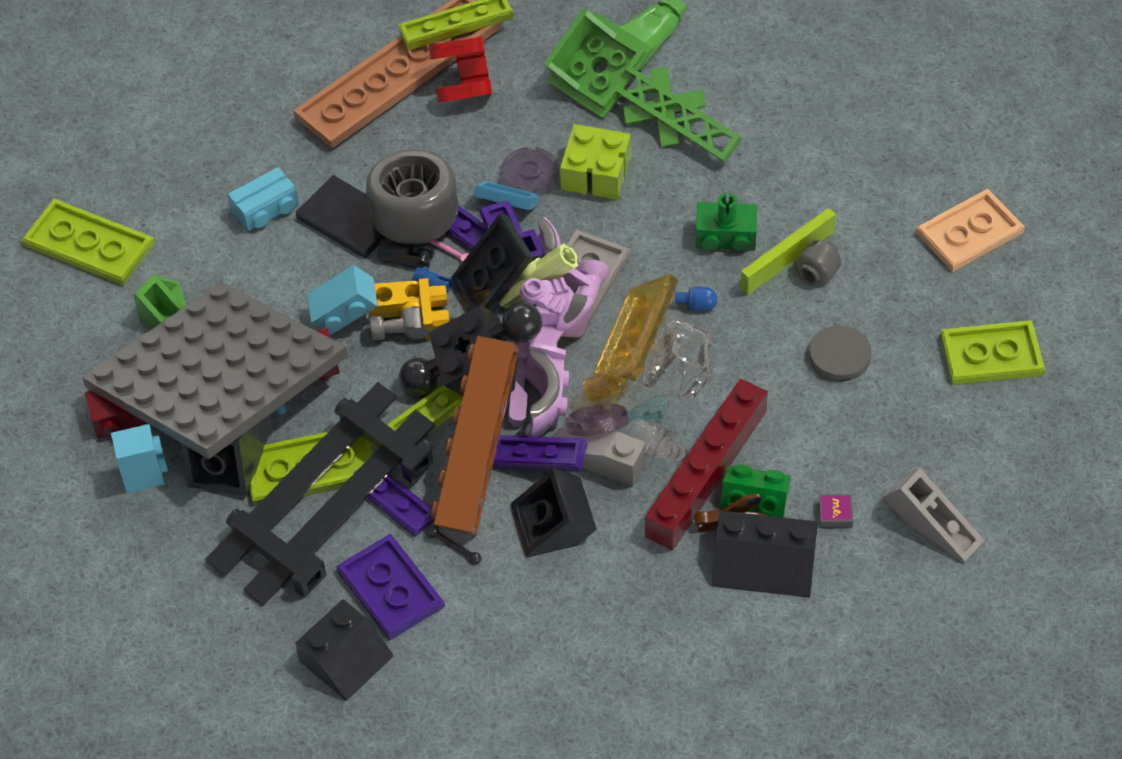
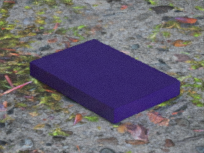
[336,533,445,641]

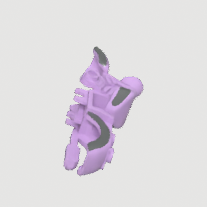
[508,217,610,437]

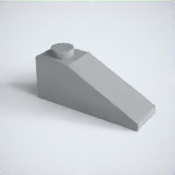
[555,427,646,487]
[883,468,985,563]

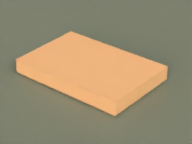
[916,189,1025,272]

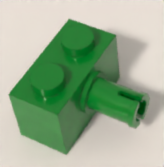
[695,193,757,251]

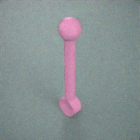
[429,239,468,263]

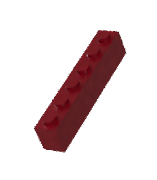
[645,378,768,551]

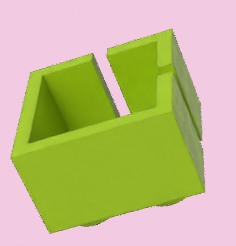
[560,124,631,200]

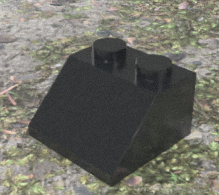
[510,468,597,557]
[295,599,394,701]

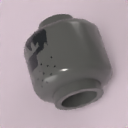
[796,240,841,285]

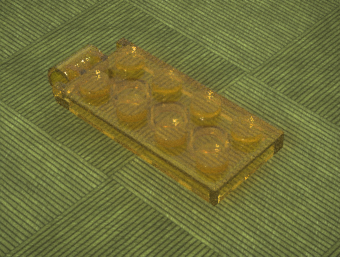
[583,273,679,402]

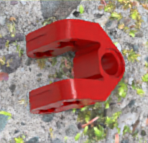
[428,36,493,103]

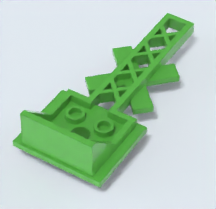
[544,8,742,163]

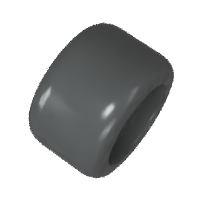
[366,149,459,244]

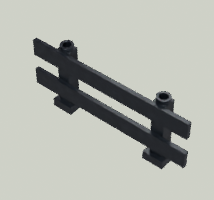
[205,382,435,606]

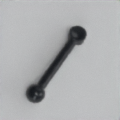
[425,525,482,565]

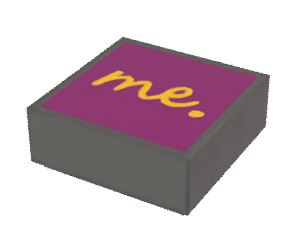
[818,494,853,528]

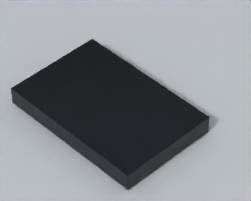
[296,175,385,259]
[451,214,534,312]

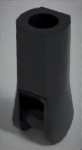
[377,239,434,269]

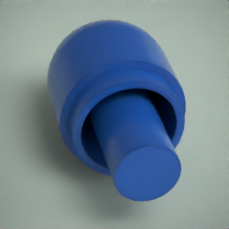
[675,287,718,311]

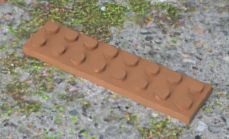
[293,0,501,149]

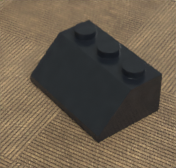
[712,511,818,597]

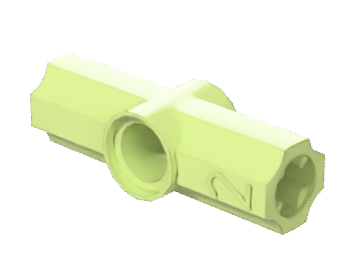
[499,244,578,308]

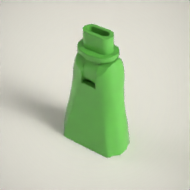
[619,0,687,72]

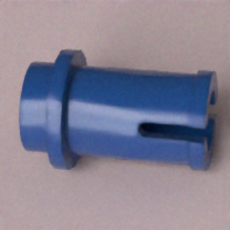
[412,266,452,293]

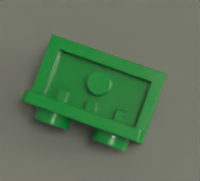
[720,464,792,518]

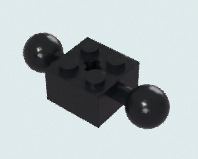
[398,302,543,397]

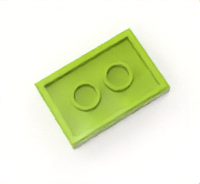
[940,320,1045,385]

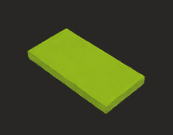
[21,199,155,286]
[250,431,374,506]

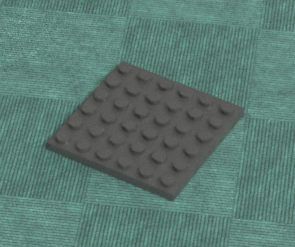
[82,282,348,459]

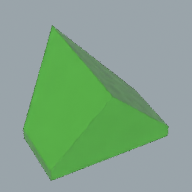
[133,274,186,328]

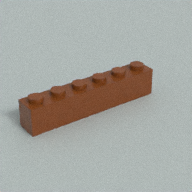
[431,336,519,536]

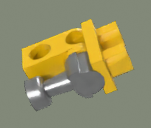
[370,278,450,341]

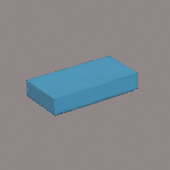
[473,181,539,210]

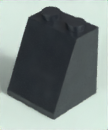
[181,414,272,494]

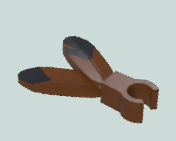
[694,494,768,532]

